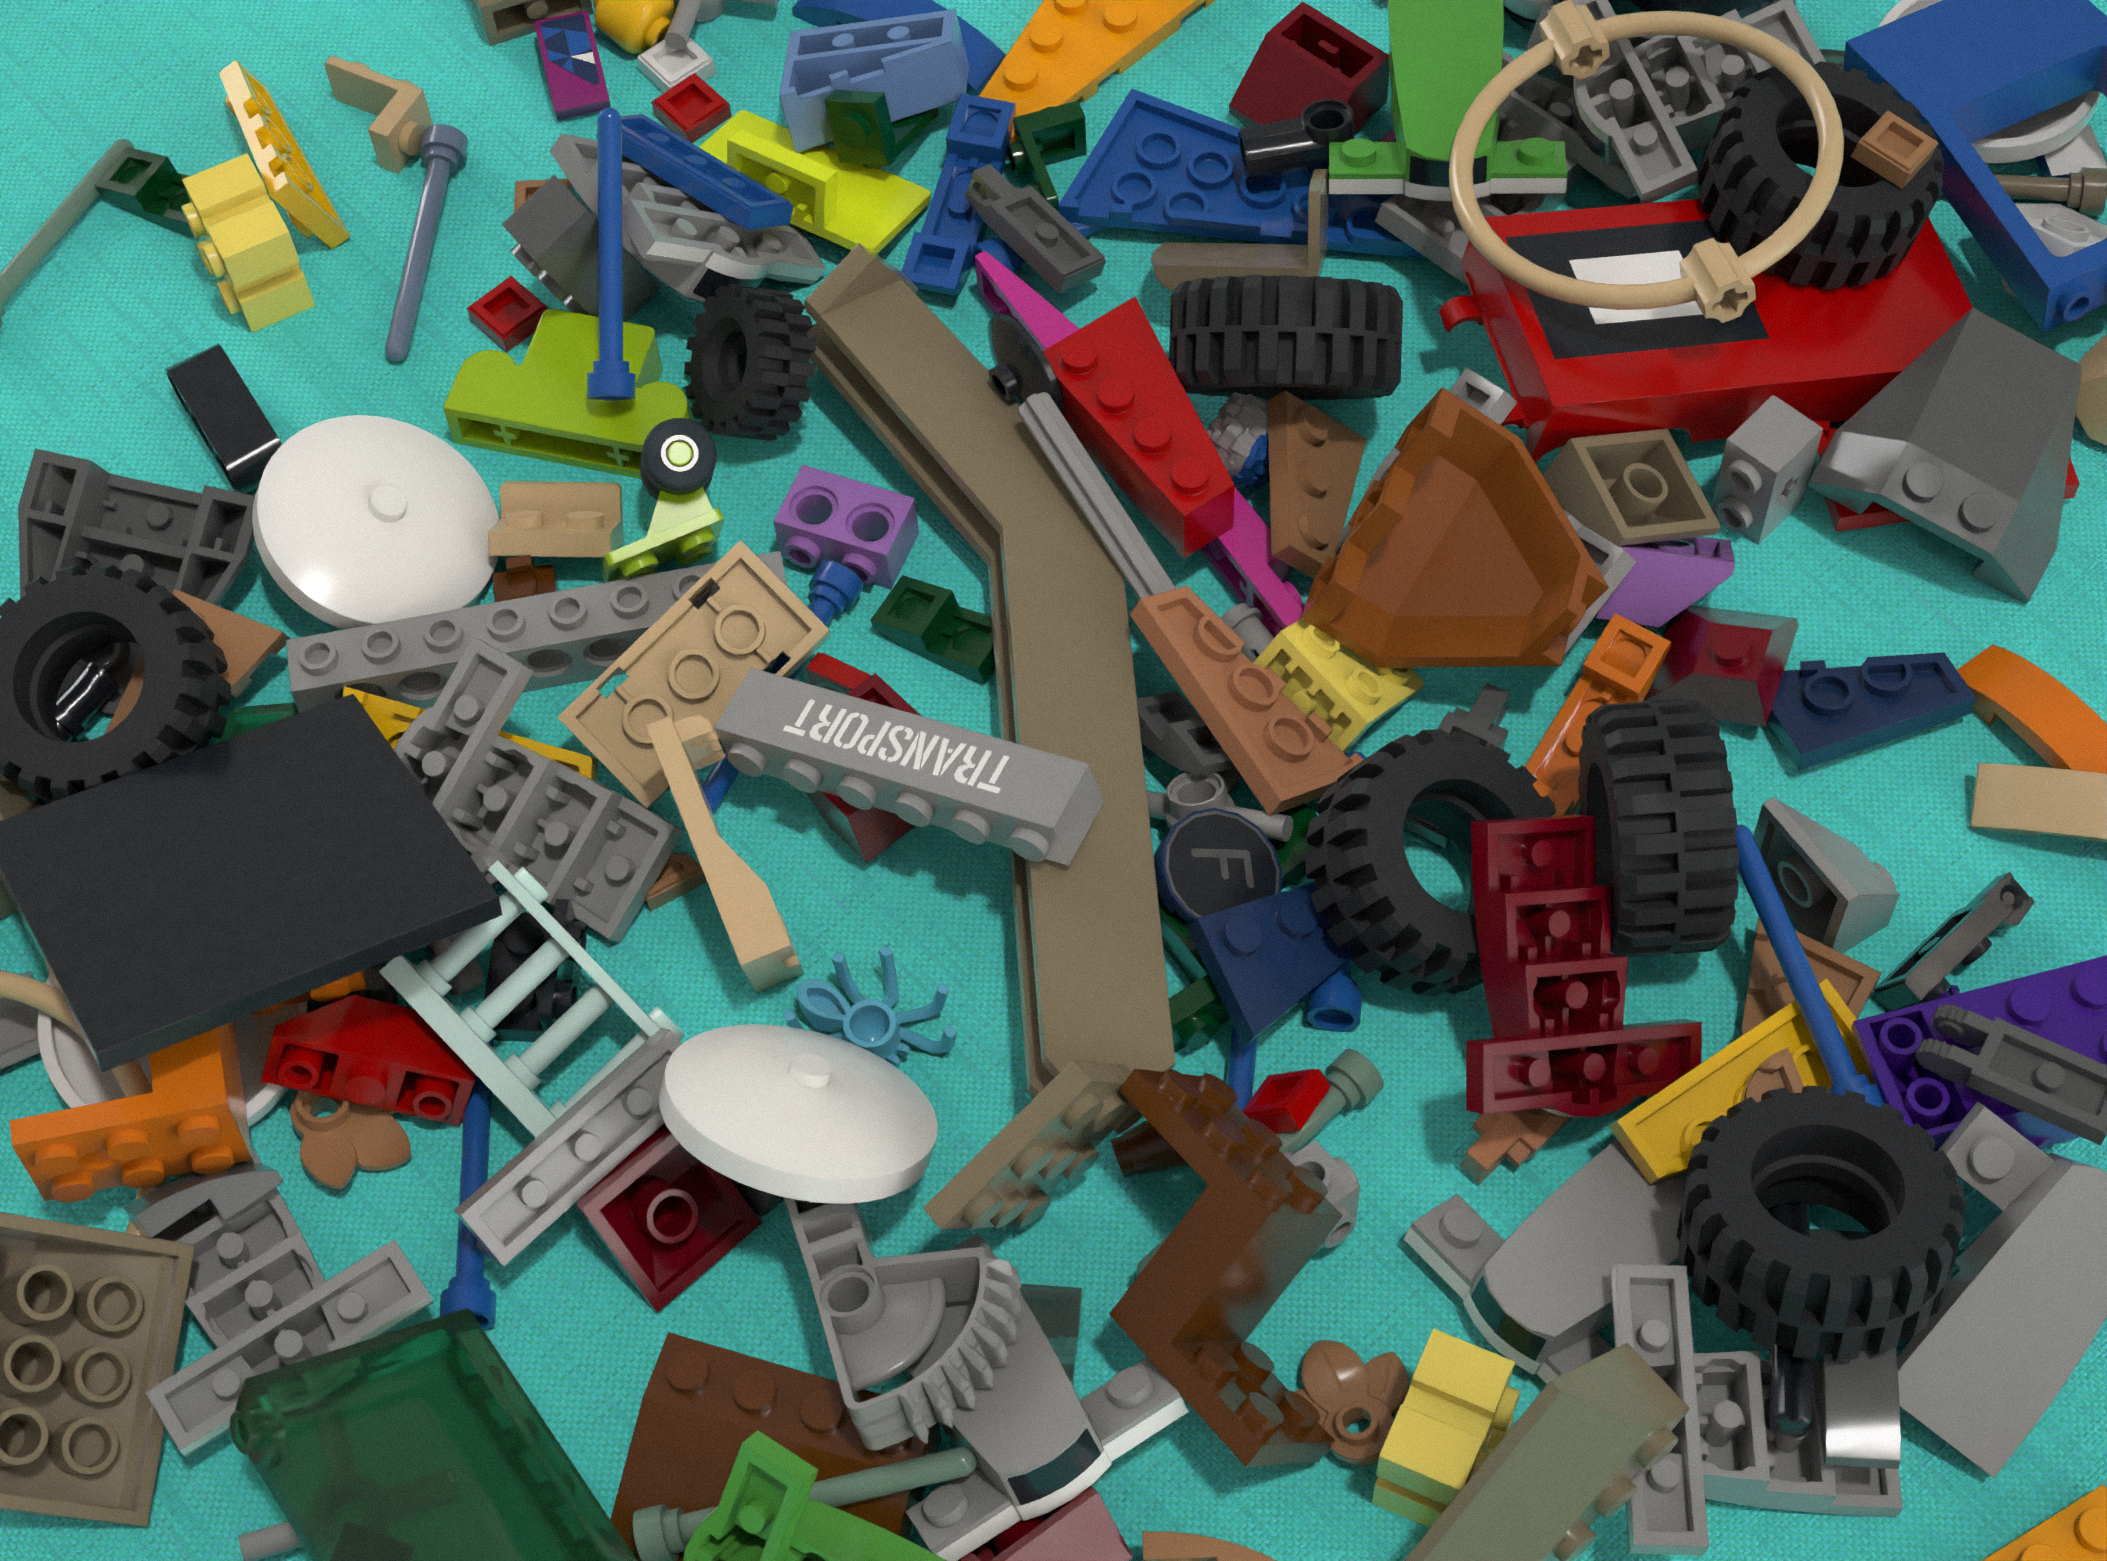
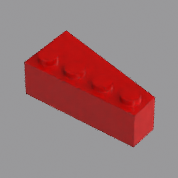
[1043,296,1234,558]

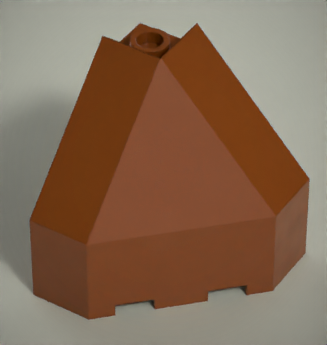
[1301,387,1609,668]

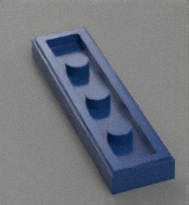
[596,114,794,230]

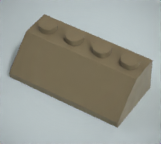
[1404,1343,1690,1561]

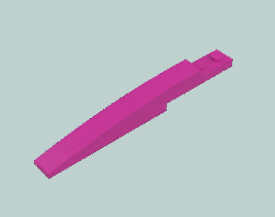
[975,251,1304,638]

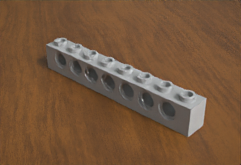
[286,551,787,713]

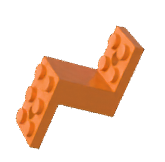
[10,970,367,1202]

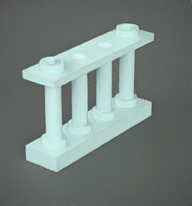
[379,860,685,1138]

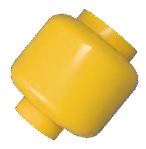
[593,0,676,55]

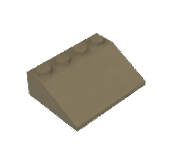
[0,1212,195,1527]

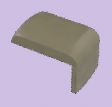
[1151,169,1329,291]

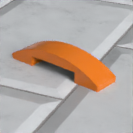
[1525,613,1671,816]
[1957,644,2107,774]

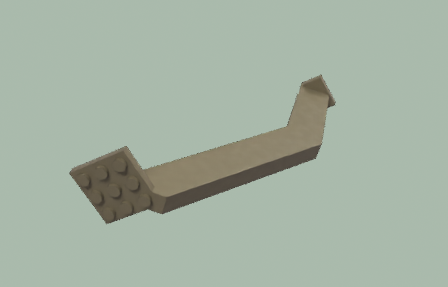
[804,243,1175,1230]

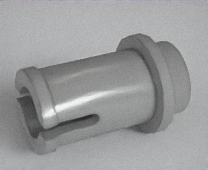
[1221,603,1274,663]

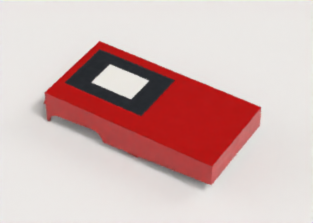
[1439,199,1973,464]

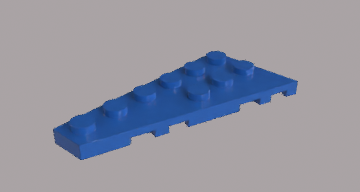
[1058,88,1423,259]

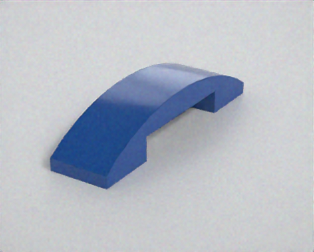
[792,0,1006,96]
[901,94,1016,296]

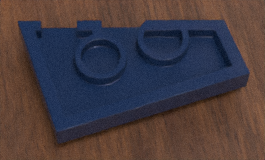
[1768,652,1976,770]
[1187,882,1354,1047]

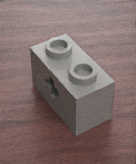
[1711,395,1823,545]

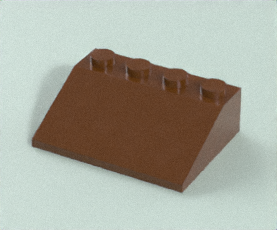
[602,1332,942,1561]

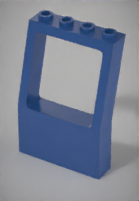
[1843,0,2107,333]

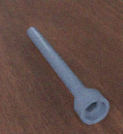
[385,124,468,362]

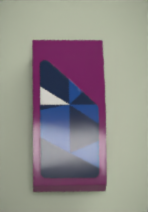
[534,10,611,120]

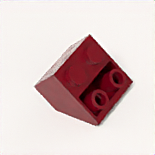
[1229,1,1389,133]

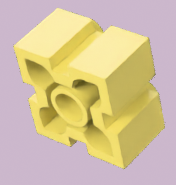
[181,153,316,333]
[1372,1328,1521,1528]

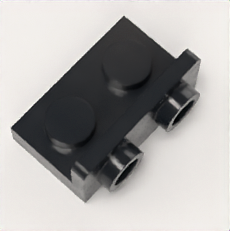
[484,899,587,1042]

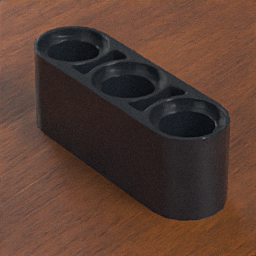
[165,343,282,494]

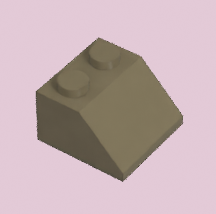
[1543,429,1721,546]

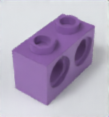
[774,465,919,590]

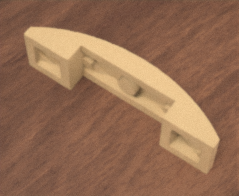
[1969,763,2107,843]

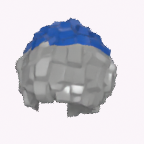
[1206,392,1270,490]

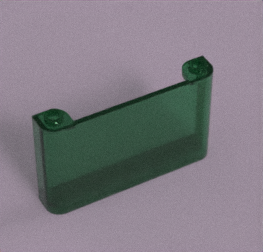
[230,1308,638,1561]

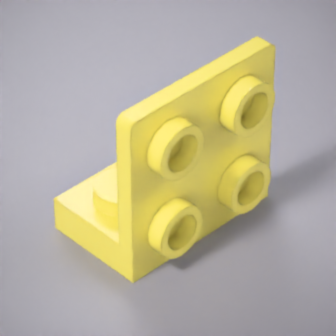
[1253,619,1424,754]

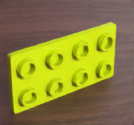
[699,110,931,255]

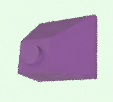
[1596,536,1735,628]

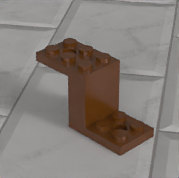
[1109,1069,1343,1467]

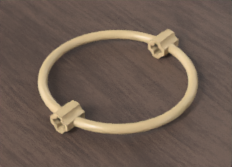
[1449,0,1844,323]

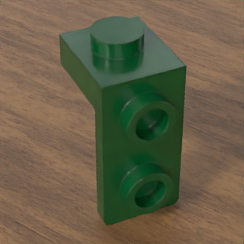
[824,90,939,169]
[1007,101,1087,211]
[1157,893,1230,1054]

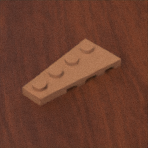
[1130,585,1364,816]

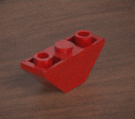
[261,995,476,1126]

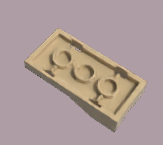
[557,540,831,810]
[646,714,804,993]

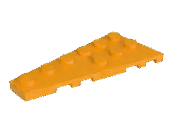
[978,0,1216,161]

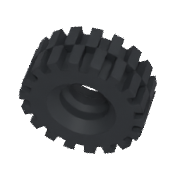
[684,284,816,441]

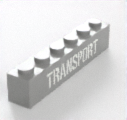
[714,668,1104,866]

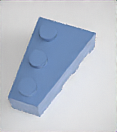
[779,9,969,153]

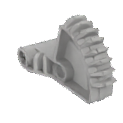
[784,1197,1022,1451]

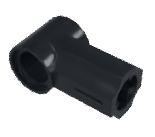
[1238,99,1354,180]

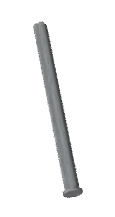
[1018,392,1176,600]

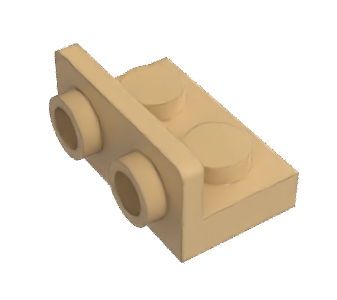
[488,481,624,557]

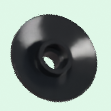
[987,314,1064,415]

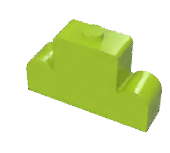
[443,309,691,479]

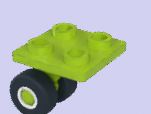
[602,418,724,582]

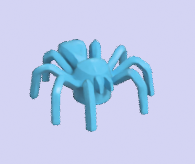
[783,946,957,1067]

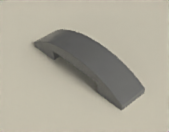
[1810,1229,1901,1469]

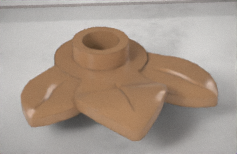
[290,1090,411,1190]
[1294,1340,1409,1466]

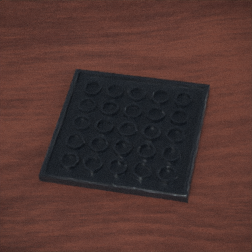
[0,694,503,1072]

